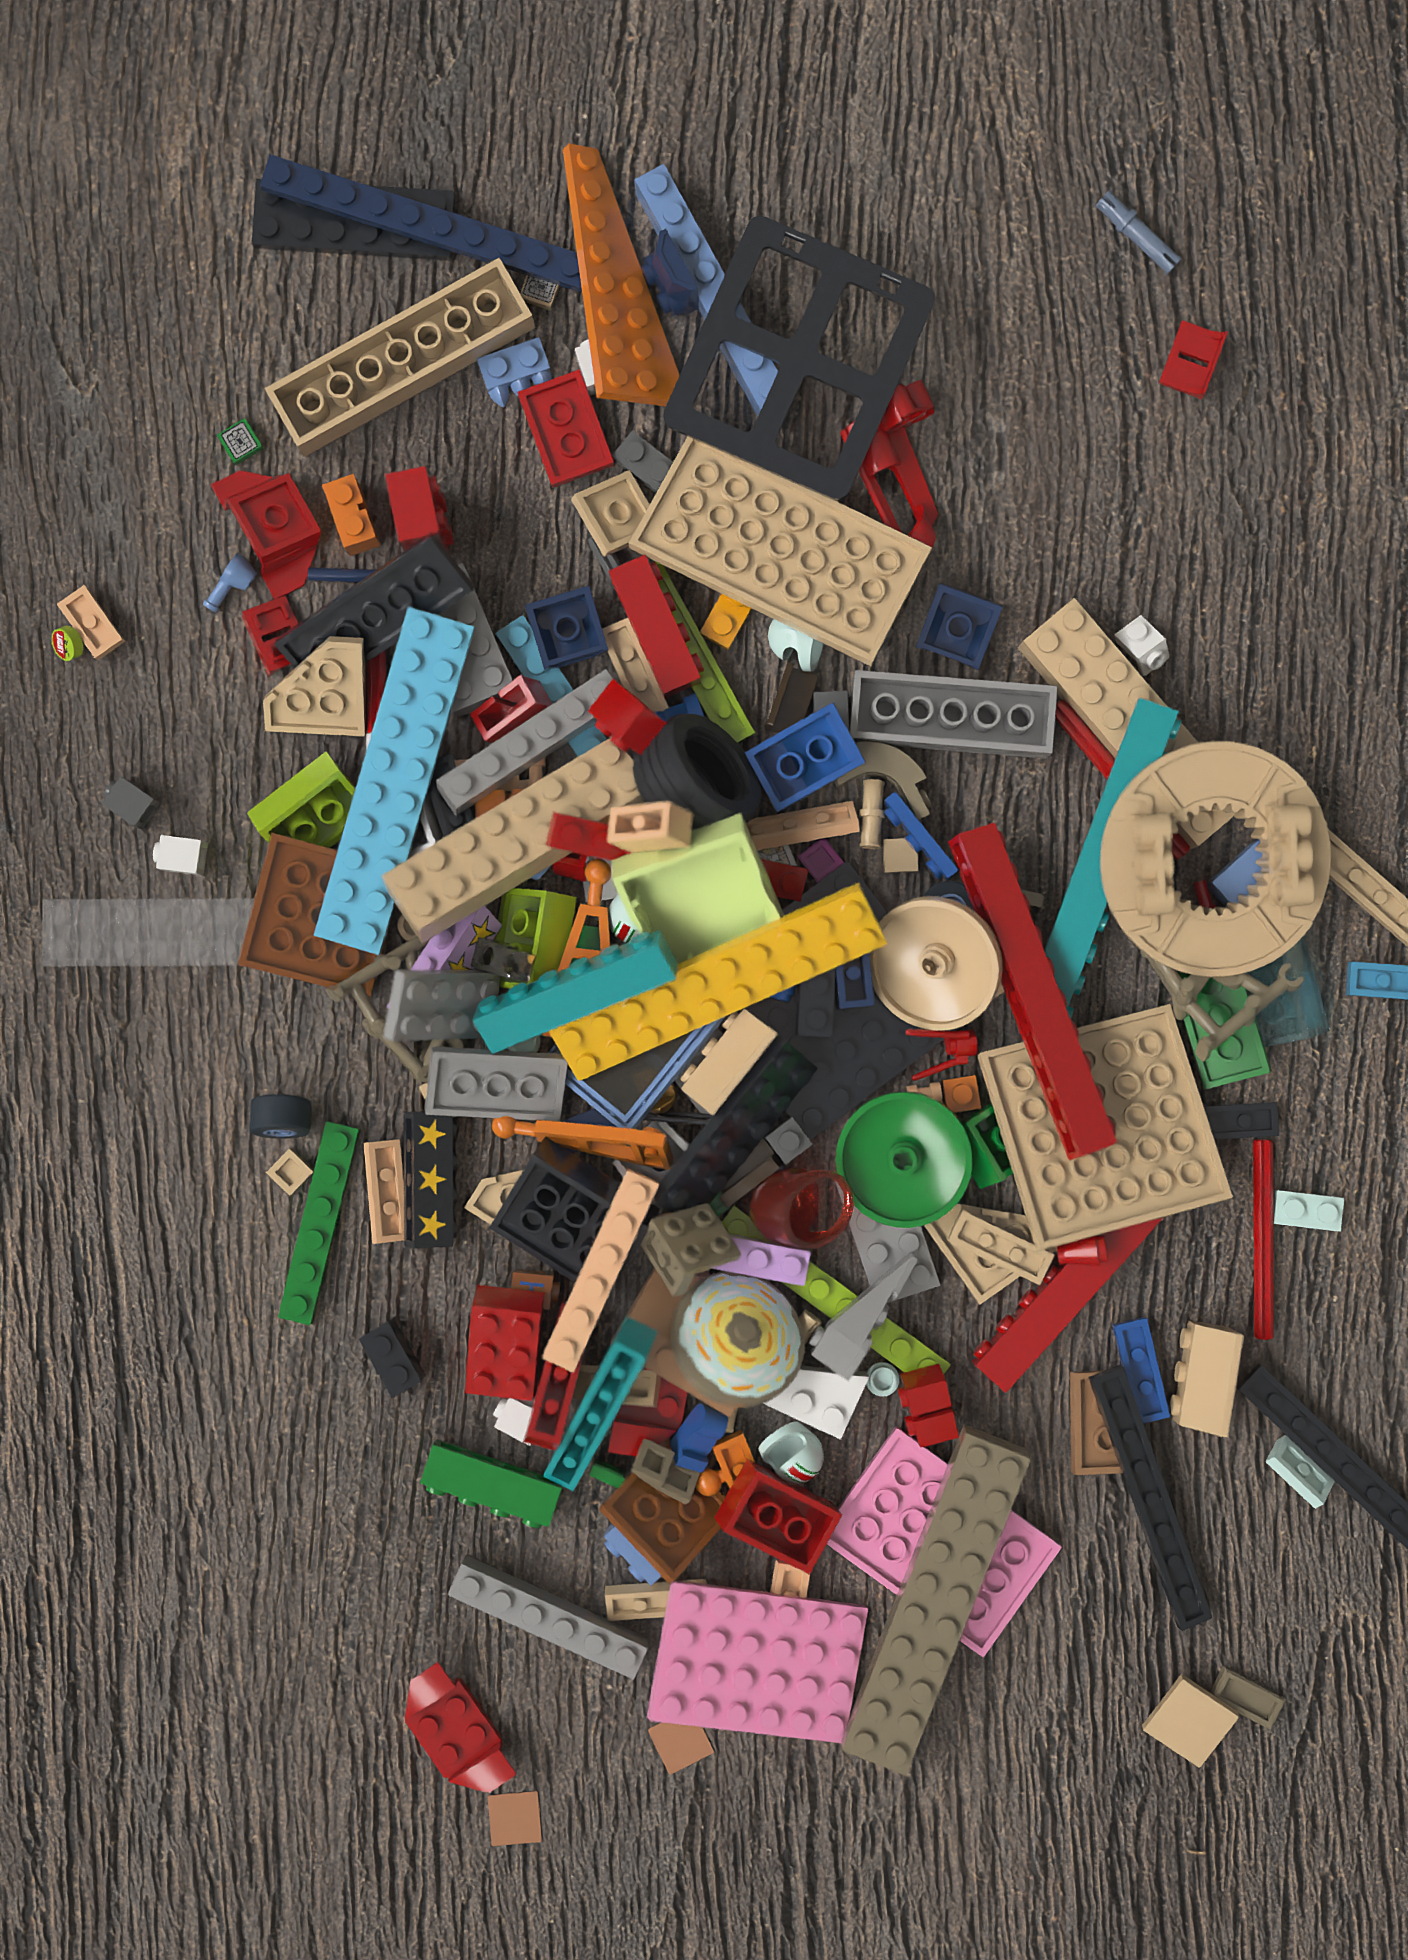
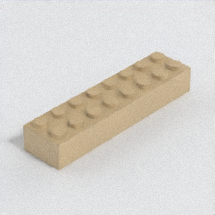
[264,257,535,457]
[1018,598,1234,849]
[382,737,645,944]

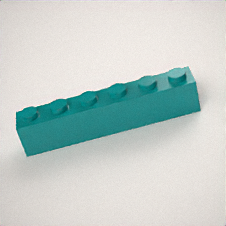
[473,930,678,1054]
[543,1316,658,1491]

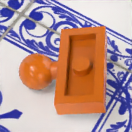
[695,1430,755,1496]

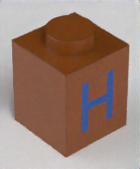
[511,1269,560,1310]

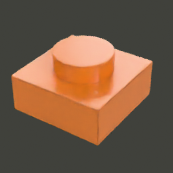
[941,1075,981,1113]

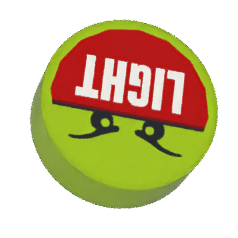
[51,626,83,661]

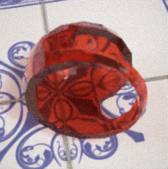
[750,1168,854,1249]

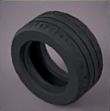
[633,714,761,831]

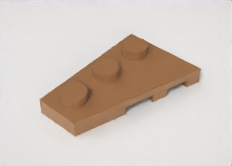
[1070,1370,1122,1475]

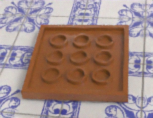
[237,833,388,998]

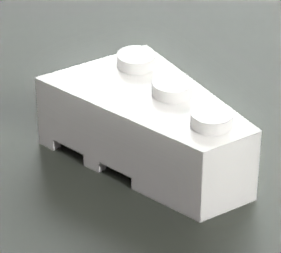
[764,1364,869,1439]

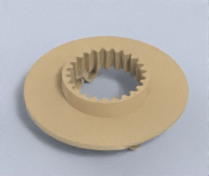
[1100,742,1331,977]

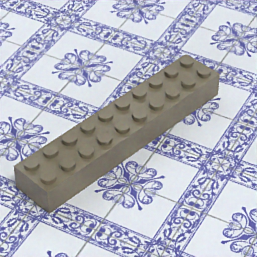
[842,1424,1031,1776]

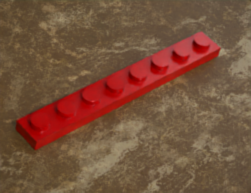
[545,811,809,902]

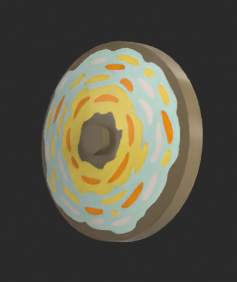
[670,1271,804,1408]

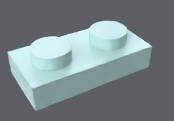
[1273,1190,1344,1232]
[1266,1435,1335,1508]

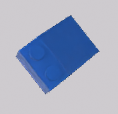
[745,702,866,812]

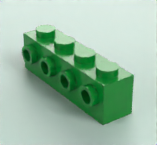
[419,1439,562,1529]

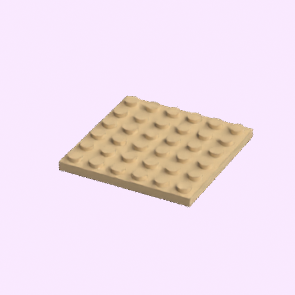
[977,1004,1233,1251]

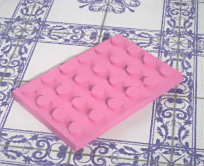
[827,1426,1062,1658]
[647,1580,868,1743]

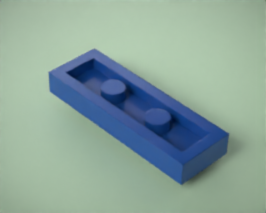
[884,792,959,881]
[1112,1317,1170,1424]

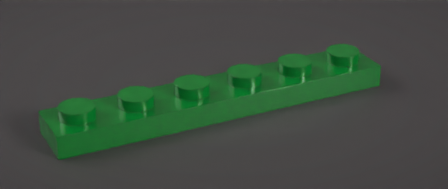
[278,1121,361,1325]

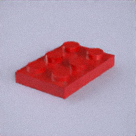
[517,369,614,488]

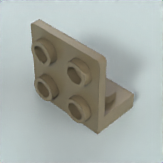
[640,1204,741,1298]

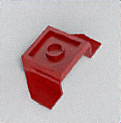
[211,470,321,599]
[608,1366,688,1457]
[405,1661,517,1793]

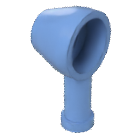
[203,553,257,613]

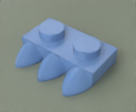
[477,337,552,407]

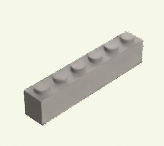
[437,669,613,816]
[448,1555,649,1680]

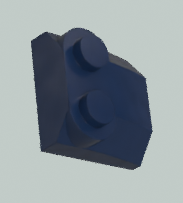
[641,228,698,317]
[916,583,1003,670]
[525,586,609,670]

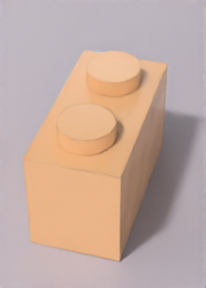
[608,802,692,853]

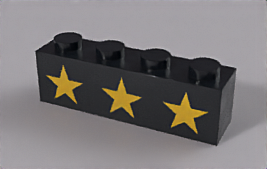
[403,1111,458,1249]

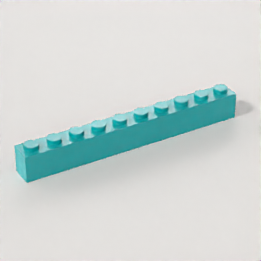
[1044,698,1182,1019]

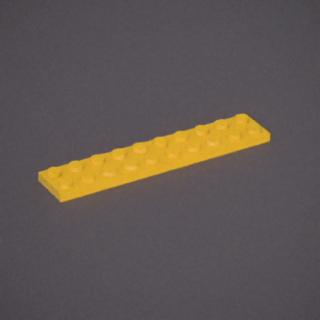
[548,883,887,1081]

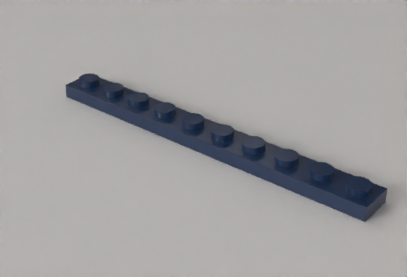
[260,154,582,293]

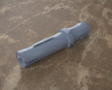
[1095,190,1182,274]

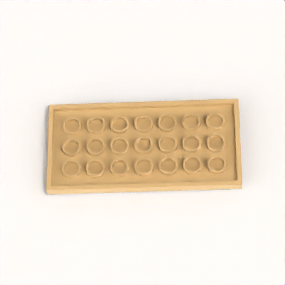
[629,436,932,666]

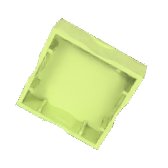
[612,813,784,964]

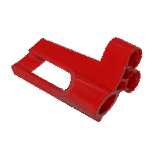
[840,380,938,550]

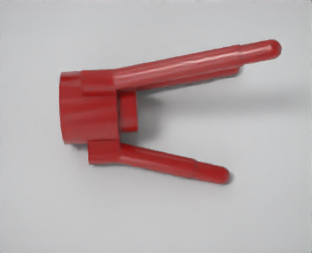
[905,1029,977,1081]

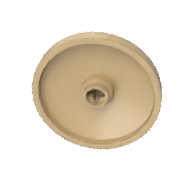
[869,896,1002,1031]

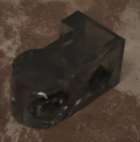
[471,937,536,982]

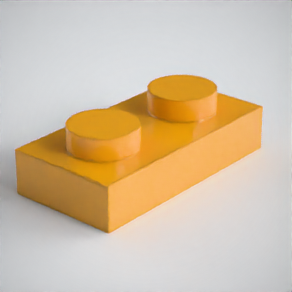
[700,593,752,651]

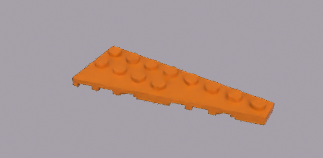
[563,143,680,407]

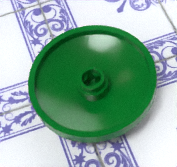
[836,1091,973,1228]

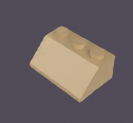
[680,1009,777,1115]
[1169,1320,1243,1438]

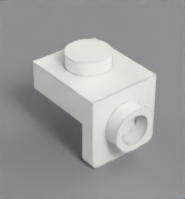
[1114,615,1169,676]

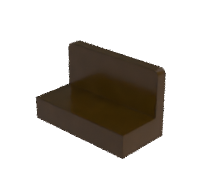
[765,662,818,734]
[719,1138,783,1208]

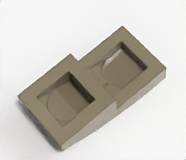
[631,1438,700,1504]

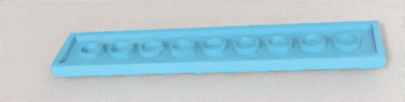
[313,607,475,955]

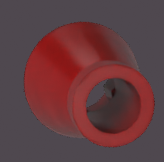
[1057,1235,1108,1266]

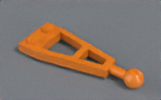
[543,859,612,1037]
[492,1116,674,1170]

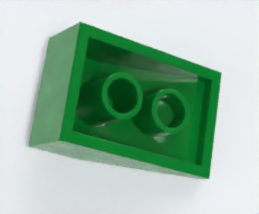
[961,1103,1013,1189]

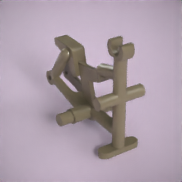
[325,936,463,1083]
[1140,950,1304,1062]

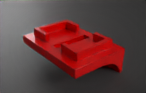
[1158,320,1228,400]
[242,595,298,677]

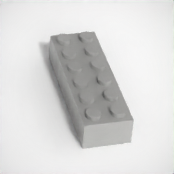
[849,670,1057,758]

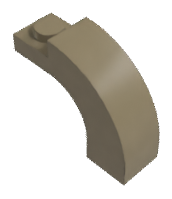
[834,741,931,821]

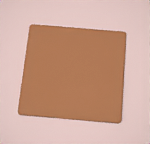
[648,1722,714,1775]
[488,1791,542,1846]

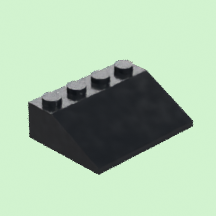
[489,1137,660,1283]

